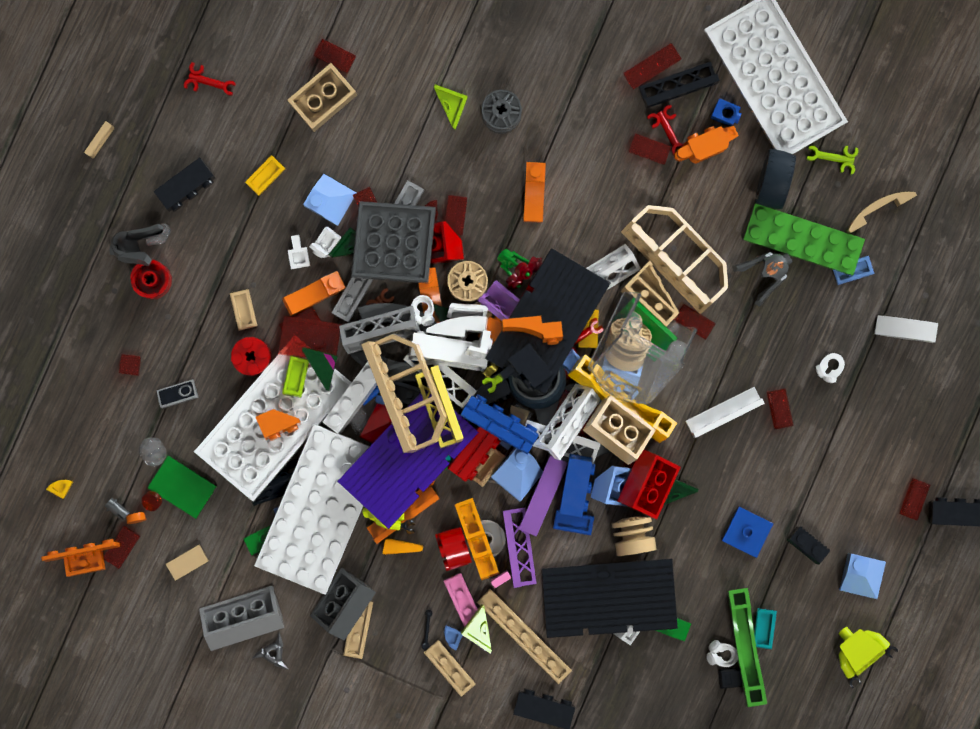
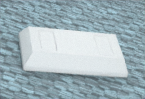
[447,303,488,318]

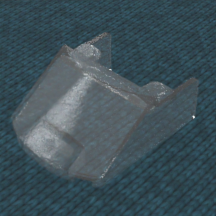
[588,292,697,404]

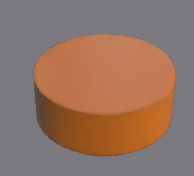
[126,512,146,524]

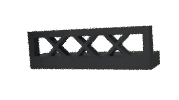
[639,62,720,109]
[251,458,299,506]

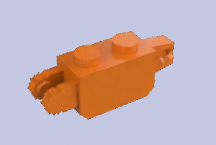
[674,126,739,164]

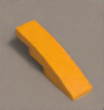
[455,498,500,580]

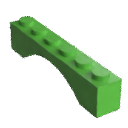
[727,588,767,707]

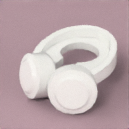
[409,295,435,327]
[816,353,845,383]
[707,640,738,667]

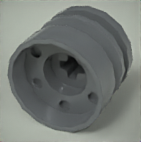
[482,89,522,134]

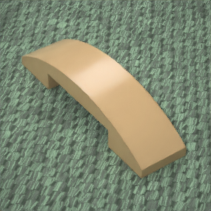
[846,192,917,234]

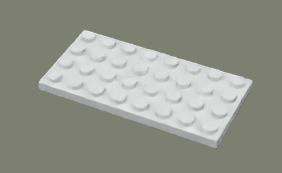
[704,0,848,154]
[194,336,352,502]
[254,424,370,595]

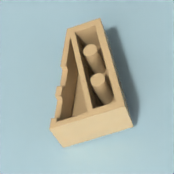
[621,260,679,327]

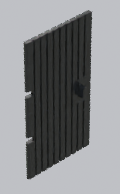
[485,248,611,394]
[542,559,678,638]

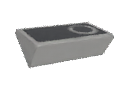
[156,379,199,409]

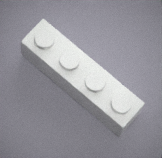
[408,331,489,372]
[323,361,377,434]

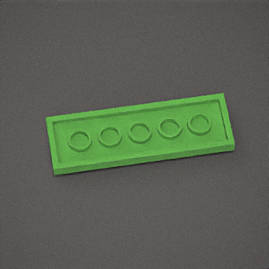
[743,203,865,276]

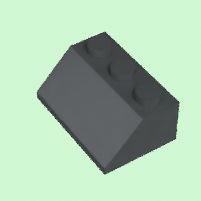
[310,568,376,640]

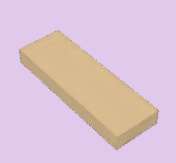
[343,601,373,659]
[424,640,476,697]

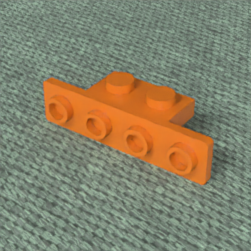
[41,539,120,577]

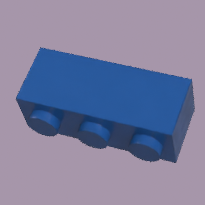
[559,454,596,517]

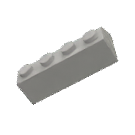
[199,585,284,651]

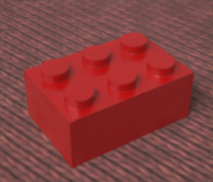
[617,450,681,519]

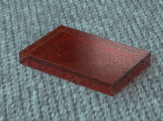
[278,316,341,358]

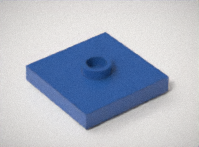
[722,506,773,558]

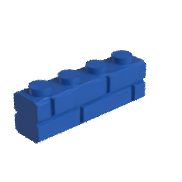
[460,394,539,455]

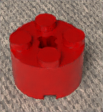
[130,260,172,299]
[231,337,272,376]
[435,527,472,571]

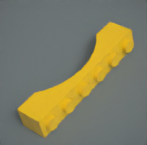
[568,355,677,443]

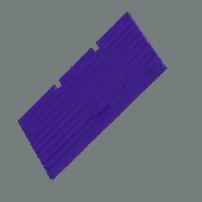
[337,385,479,529]

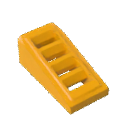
[382,538,424,555]

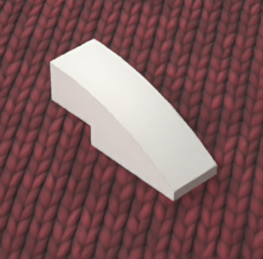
[874,315,938,343]
[426,316,488,339]

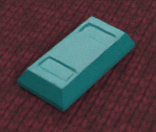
[754,608,777,649]

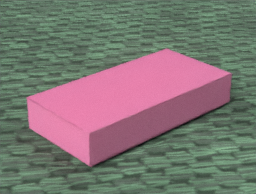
[491,570,511,588]

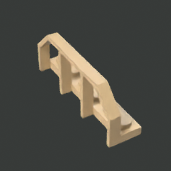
[621,205,728,314]
[361,334,447,453]

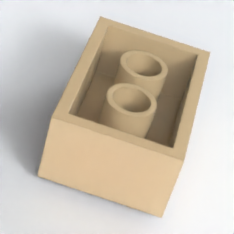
[287,63,357,132]
[583,395,656,465]

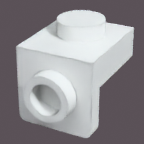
[309,227,342,258]
[465,330,493,360]

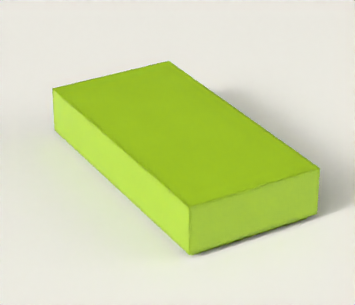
[282,356,309,398]

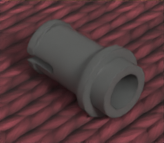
[104,498,130,521]

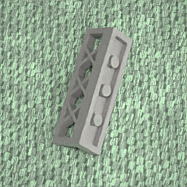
[339,306,421,354]

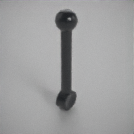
[422,610,433,650]

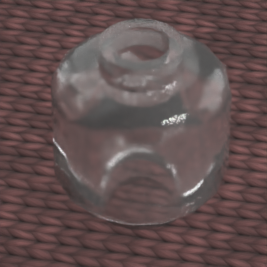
[139,438,167,466]

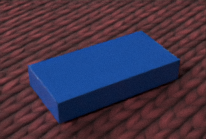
[553,510,594,535]

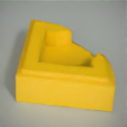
[46,480,73,499]

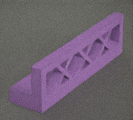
[478,280,520,321]
[503,508,537,588]

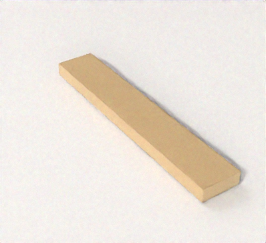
[477,589,572,684]

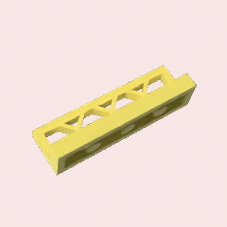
[415,365,463,448]

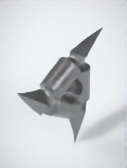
[252,633,288,669]

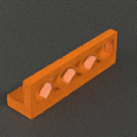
[367,485,440,544]

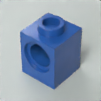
[710,98,742,127]

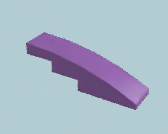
[519,455,568,536]

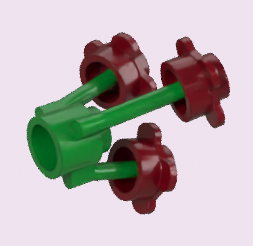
[497,249,542,290]

